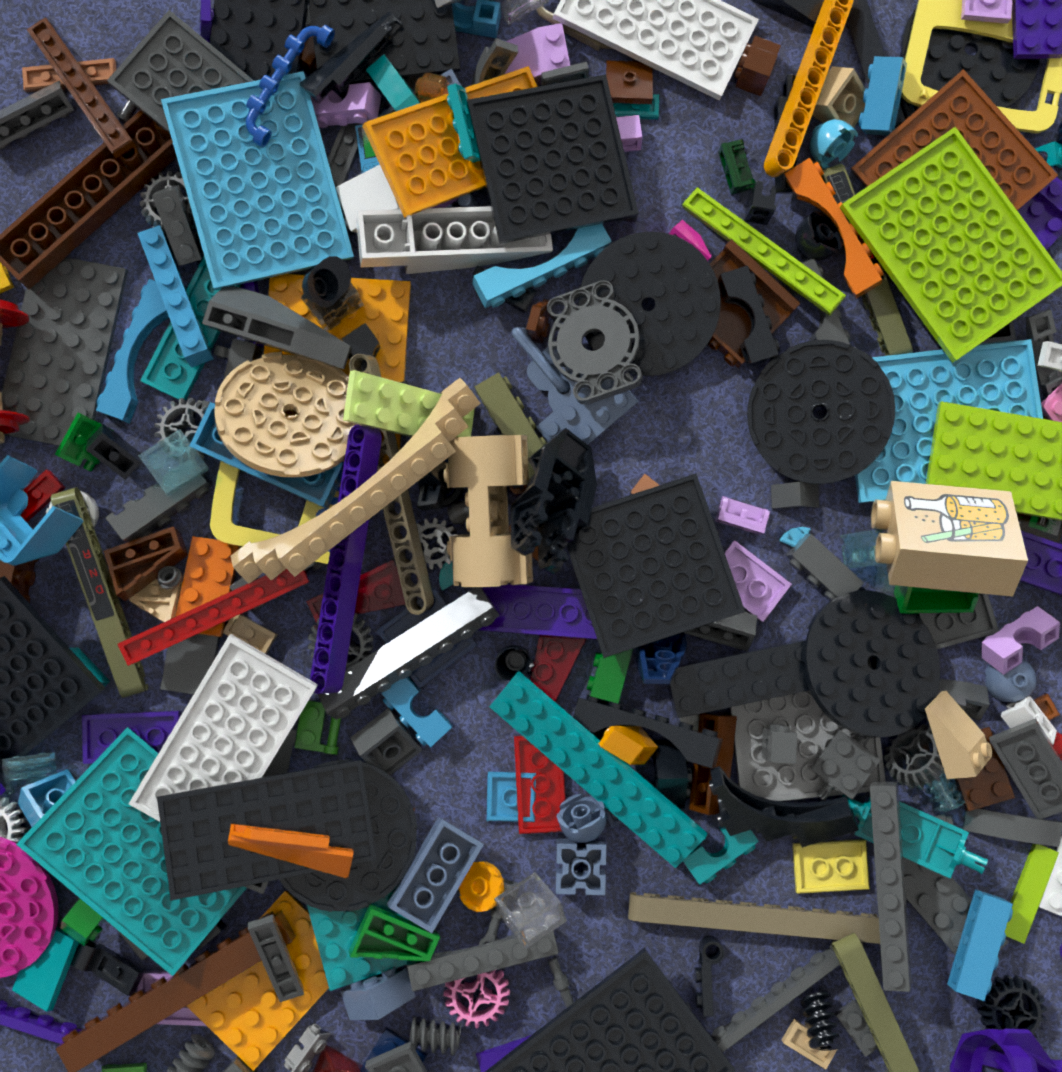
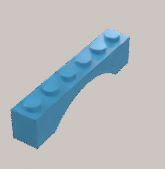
[138,225,214,368]
[96,279,169,424]

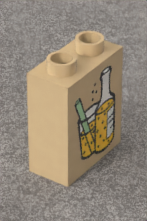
[871,481,1028,596]

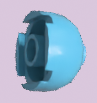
[809,119,858,169]

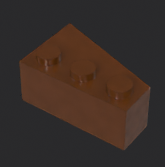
[104,526,188,601]

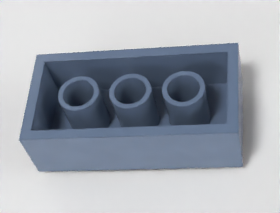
[387,816,484,933]

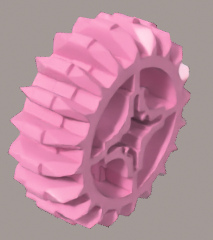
[444,970,510,1028]

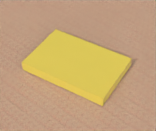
[792,839,870,894]

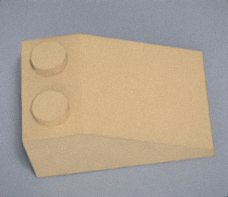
[925,691,992,779]

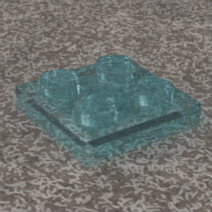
[138,429,209,496]

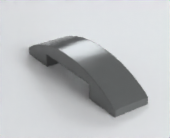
[1026,309,1062,399]
[963,808,1062,847]

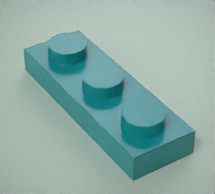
[447,83,480,163]

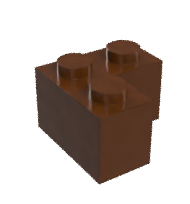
[734,36,781,96]

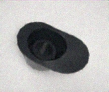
[301,256,351,308]

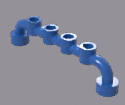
[246,25,335,148]

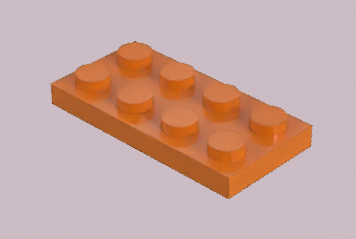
[175,536,241,638]

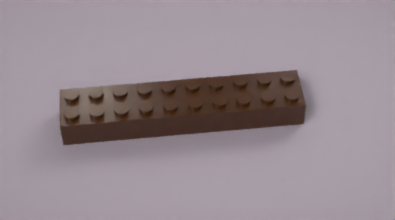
[0,110,177,290]

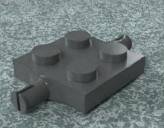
[810,730,881,801]

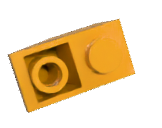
[598,726,658,765]

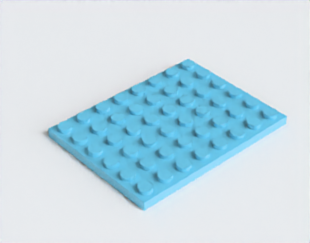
[161,71,354,290]
[855,339,1043,503]

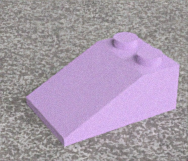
[505,23,570,85]

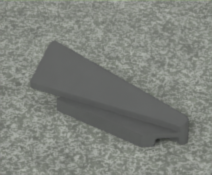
[937,679,990,720]

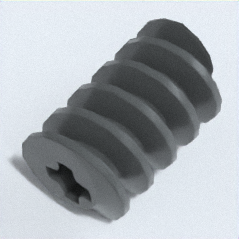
[409,1017,462,1056]
[167,1034,215,1072]

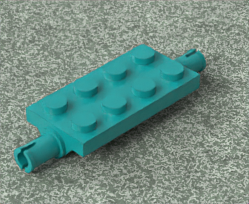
[842,794,988,879]

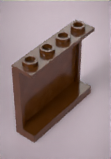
[708,239,800,368]

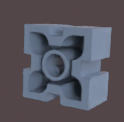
[555,838,606,895]

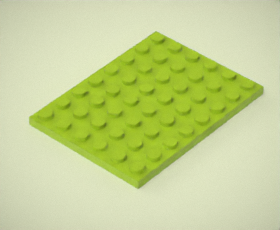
[840,127,1062,363]

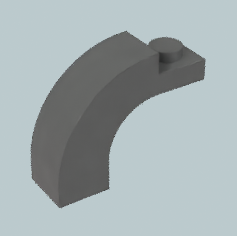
[471,38,518,86]

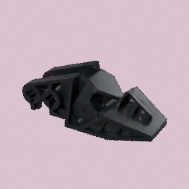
[511,428,597,575]

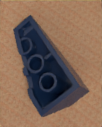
[635,633,687,684]

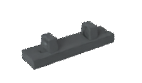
[248,915,304,1002]

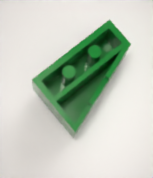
[349,904,440,961]

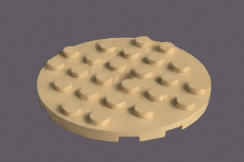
[214,352,359,477]

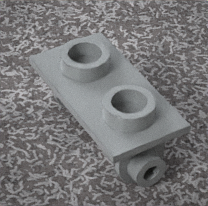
[284,1023,330,1072]

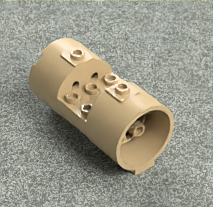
[444,435,533,587]

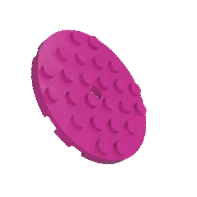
[0,837,58,978]

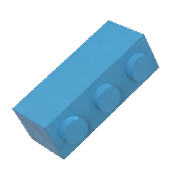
[859,56,907,136]

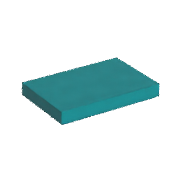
[12,926,79,1012]

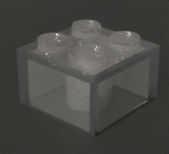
[494,872,567,949]

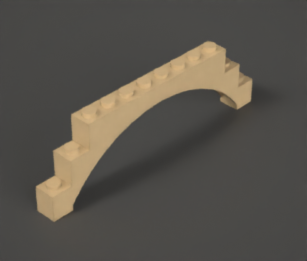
[231,378,481,584]

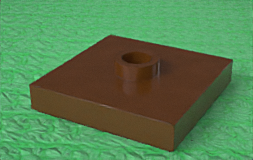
[606,60,653,104]

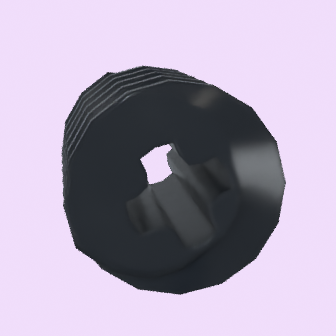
[800,992,842,1051]

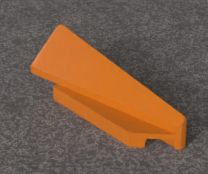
[228,824,354,878]

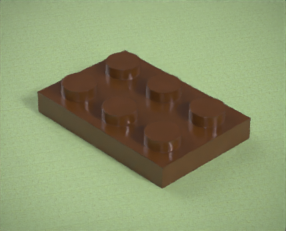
[955,727,1015,811]

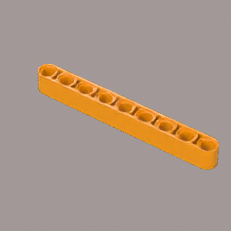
[764,0,854,177]

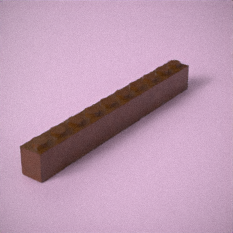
[56,911,296,1072]

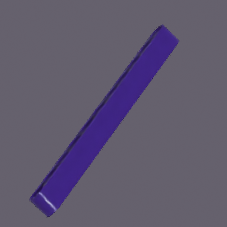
[310,425,382,694]

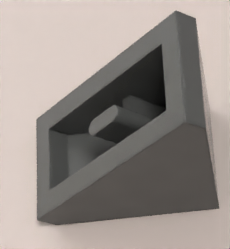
[771,482,819,509]

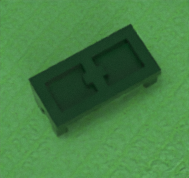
[718,139,755,195]

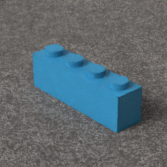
[947,889,1013,1001]

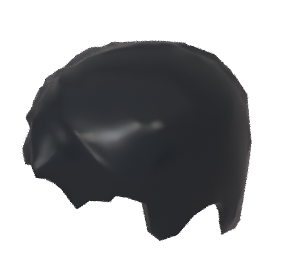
[495,645,535,680]

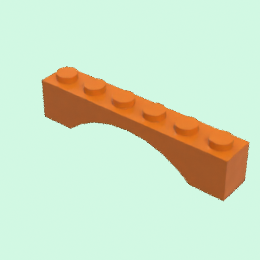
[784,158,884,299]

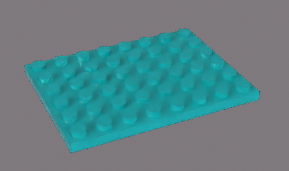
[16,727,246,976]

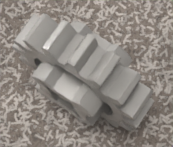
[408,518,458,570]

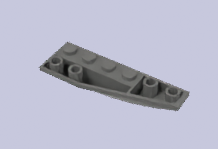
[202,286,352,370]

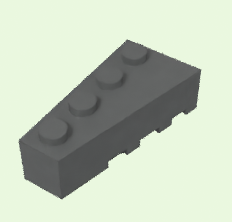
[105,460,213,542]

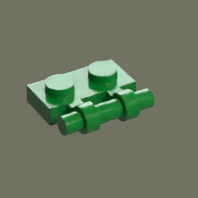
[55,412,114,472]

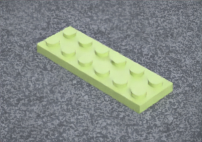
[343,370,475,437]

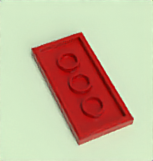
[514,735,566,834]

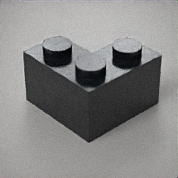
[653,739,692,809]

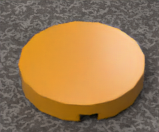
[458,861,504,912]

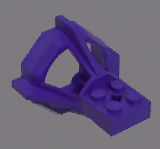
[950,1028,1062,1072]

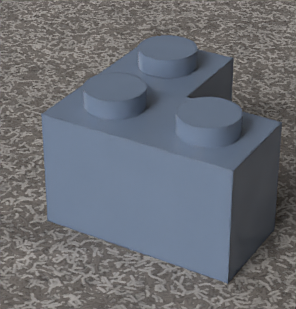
[341,967,416,1020]

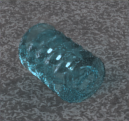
[925,774,965,812]

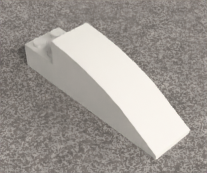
[356,206,553,274]

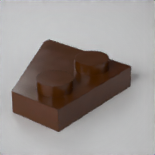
[526,299,550,344]

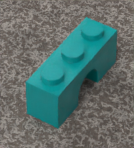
[683,826,759,885]

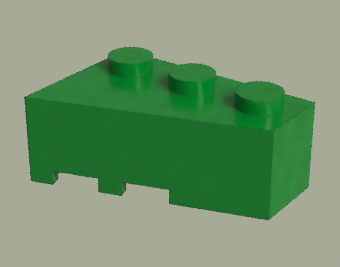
[60,899,106,946]

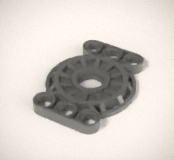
[547,280,643,405]

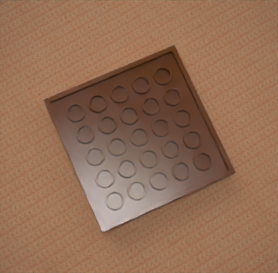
[851,69,1058,210]

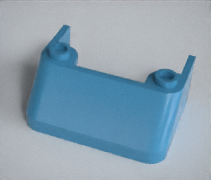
[0,455,84,566]

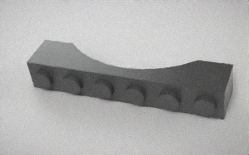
[407,923,558,991]

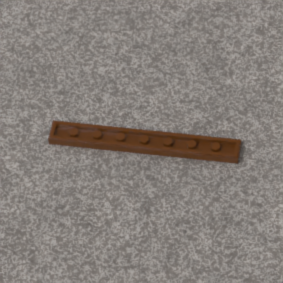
[26,17,136,158]

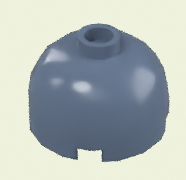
[985,658,1037,703]
[556,794,606,843]

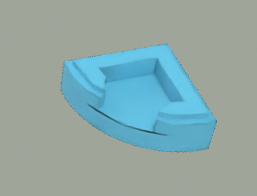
[779,527,810,547]

